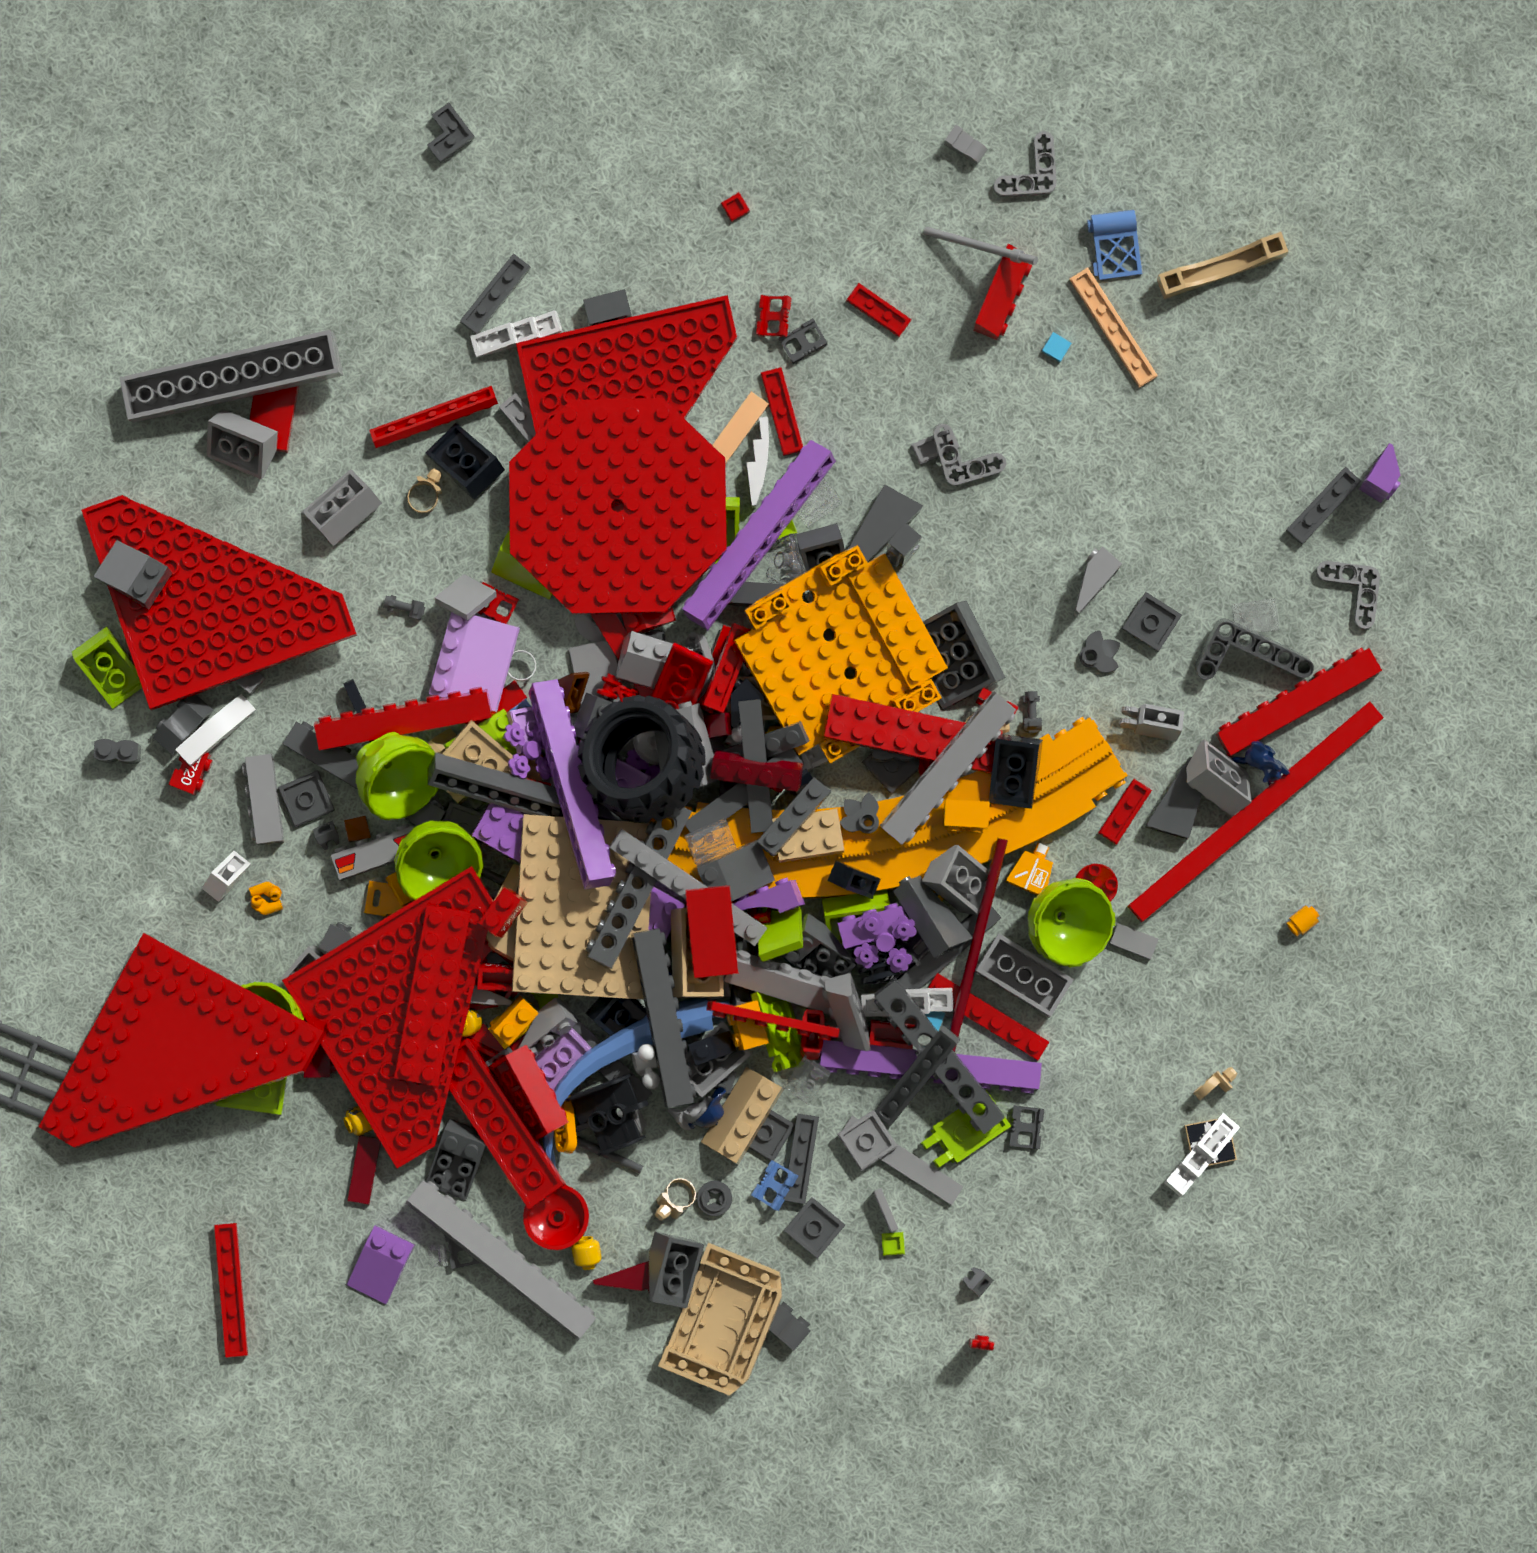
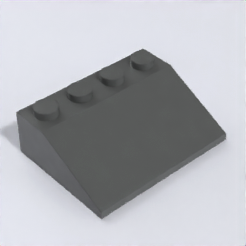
[923,600,1006,709]

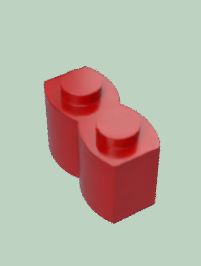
[800,1009,824,1060]

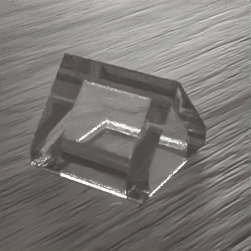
[428,1244,449,1268]

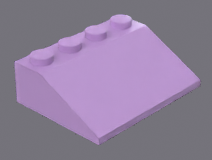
[429,612,520,712]

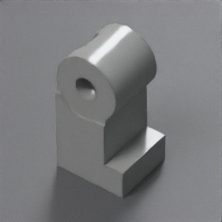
[944,125,988,164]

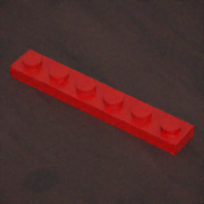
[369,385,498,448]
[928,973,1049,1061]
[706,1001,840,1041]
[214,1223,248,1358]

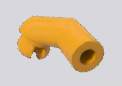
[249,881,282,901]
[251,895,283,915]

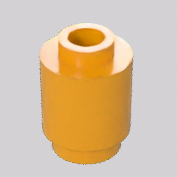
[1286,905,1319,937]

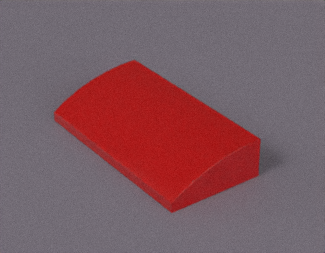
[249,386,299,453]

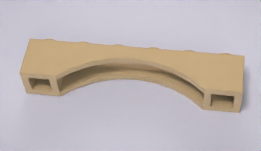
[1157,232,1289,299]

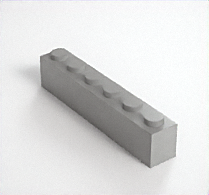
[724,950,856,1014]

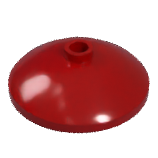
[523,1185,589,1250]

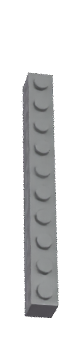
[405,1180,596,1341]

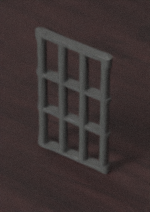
[0,1020,99,1144]

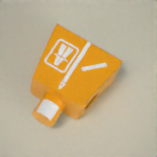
[1005,843,1053,895]

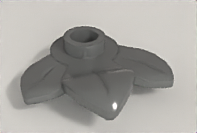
[1079,630,1120,673]
[840,793,879,834]

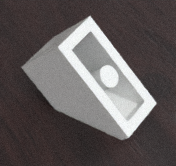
[202,851,251,902]

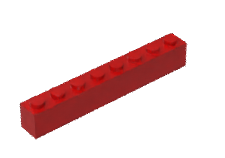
[1216,647,1382,757]
[314,687,493,750]

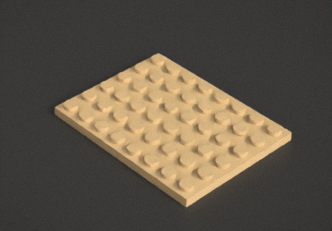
[512,814,654,1000]

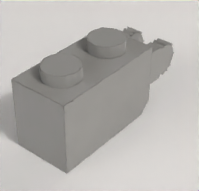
[1119,704,1184,742]

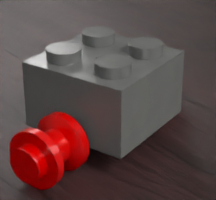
[574,673,622,762]

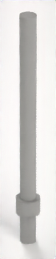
[924,227,1038,265]

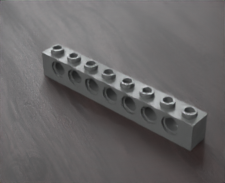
[585,807,692,969]
[874,978,1005,1134]

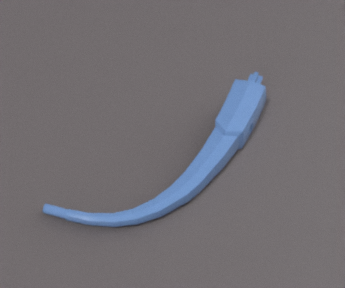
[543,997,729,1169]

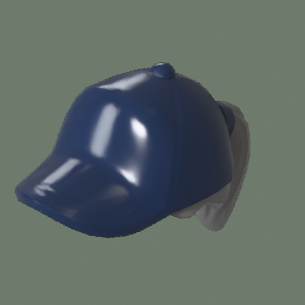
[667,1087,726,1131]

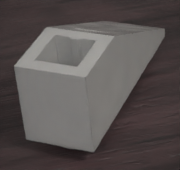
[518,997,577,1058]

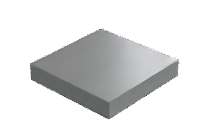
[434,574,497,621]
[837,1110,898,1171]

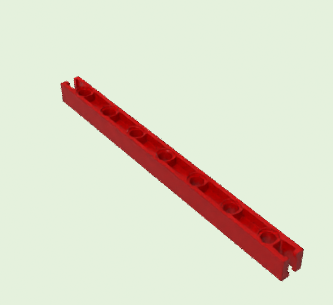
[1127,701,1384,923]

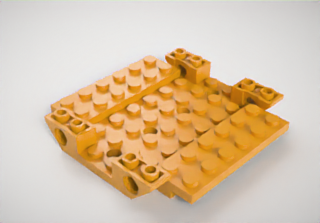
[734,545,948,763]

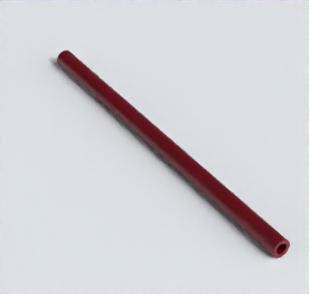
[949,838,1008,1052]

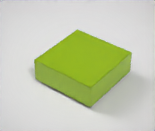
[881,1232,905,1256]

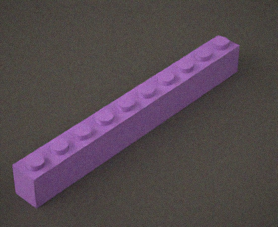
[683,440,836,630]
[528,679,616,890]
[820,1040,1042,1093]

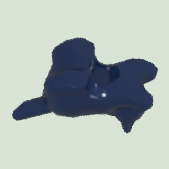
[1230,741,1290,785]

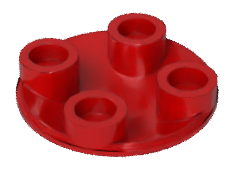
[1076,863,1118,902]

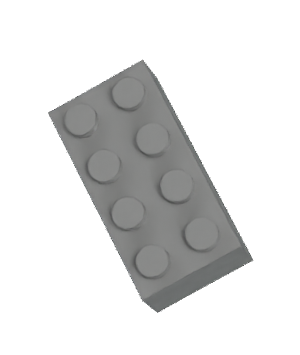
[975,933,1074,1018]

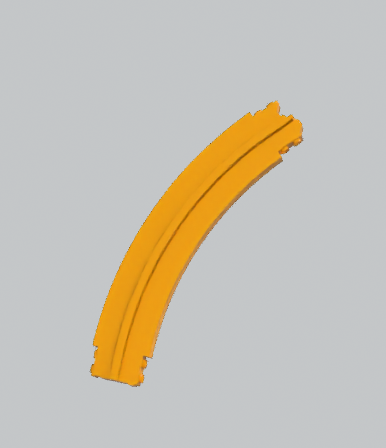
[649,717,1128,899]

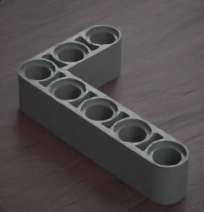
[1195,618,1314,680]

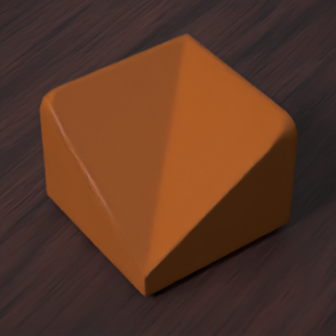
[344,816,371,843]

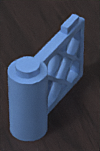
[1087,210,1142,280]

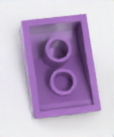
[347,1225,415,1304]

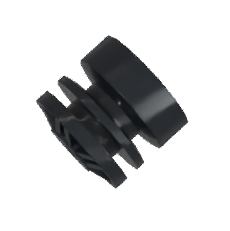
[852,938,906,985]

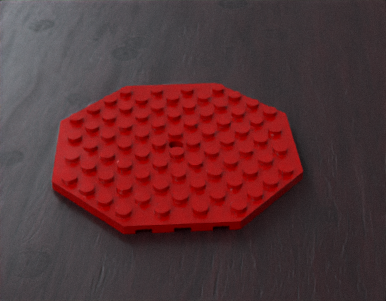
[509,398,727,615]

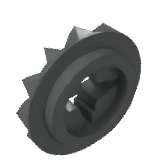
[697,1181,732,1216]

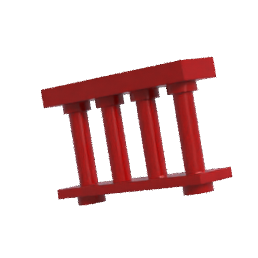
[697,623,751,714]

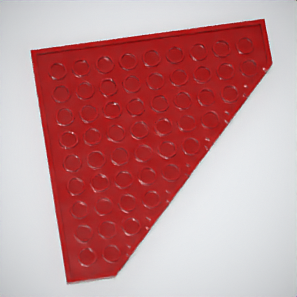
[516,295,737,512]
[81,495,357,711]
[282,866,493,1169]
[39,933,326,1148]

